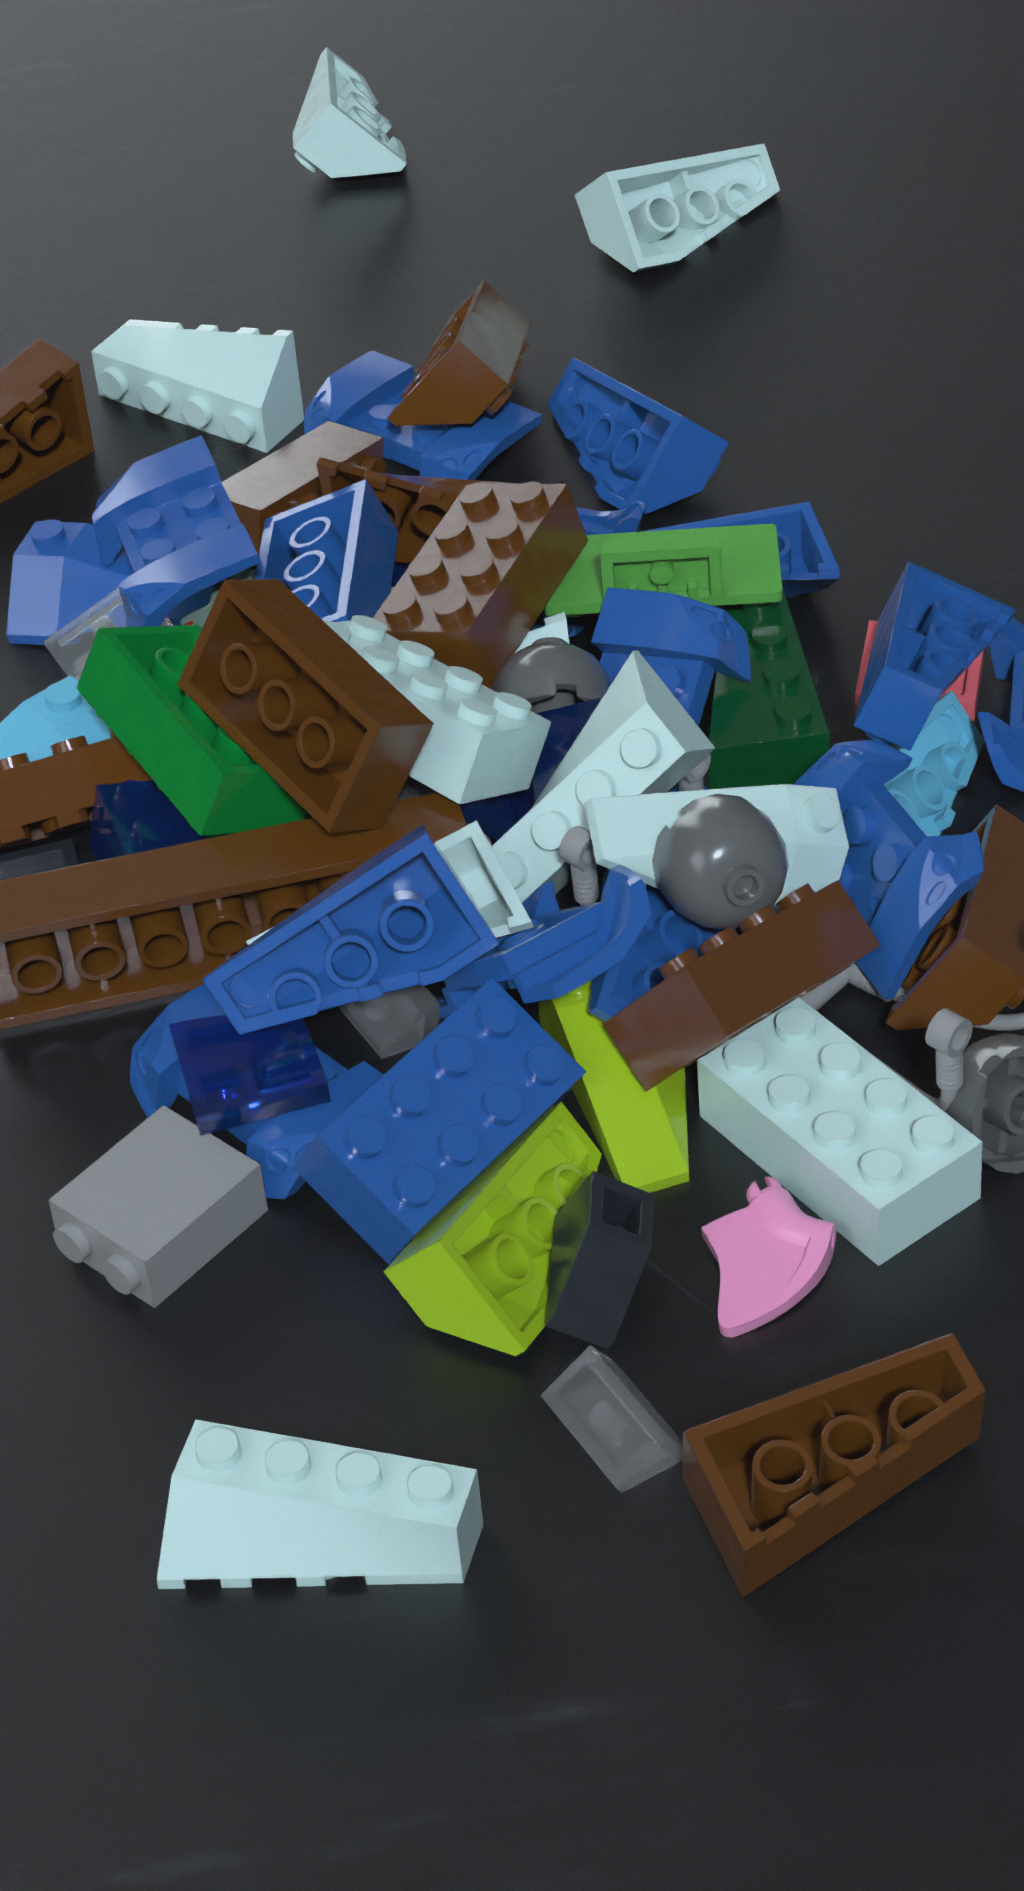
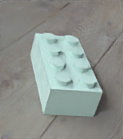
[323,615,551,804]
[697,997,982,1266]

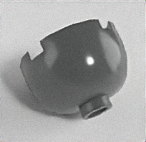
[493,637,611,748]
[652,794,789,930]
[945,1033,1024,1174]

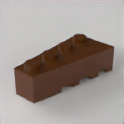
[0,338,95,503]
[603,880,881,1092]
[682,1333,986,1597]

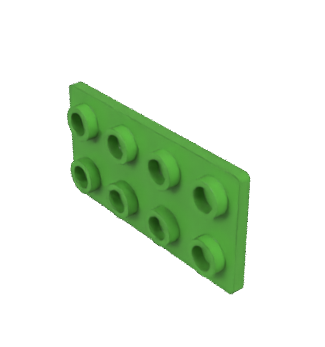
[545,524,783,617]

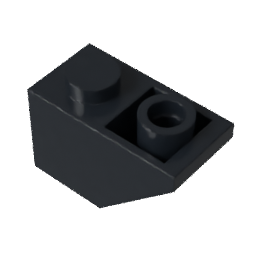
[545,1171,654,1349]

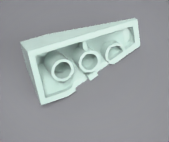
[293,47,407,178]
[575,144,780,272]
[584,784,849,914]

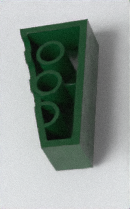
[709,587,829,789]

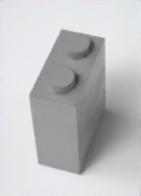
[48,1105,268,1308]

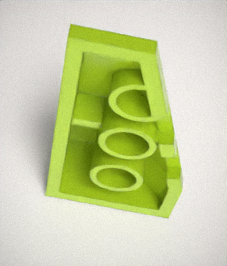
[538,980,689,1193]
[384,1102,602,1356]

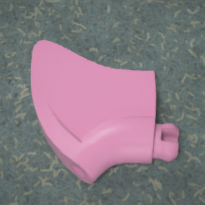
[701,1177,836,1338]

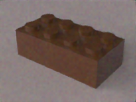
[373,481,589,689]
[177,579,434,833]

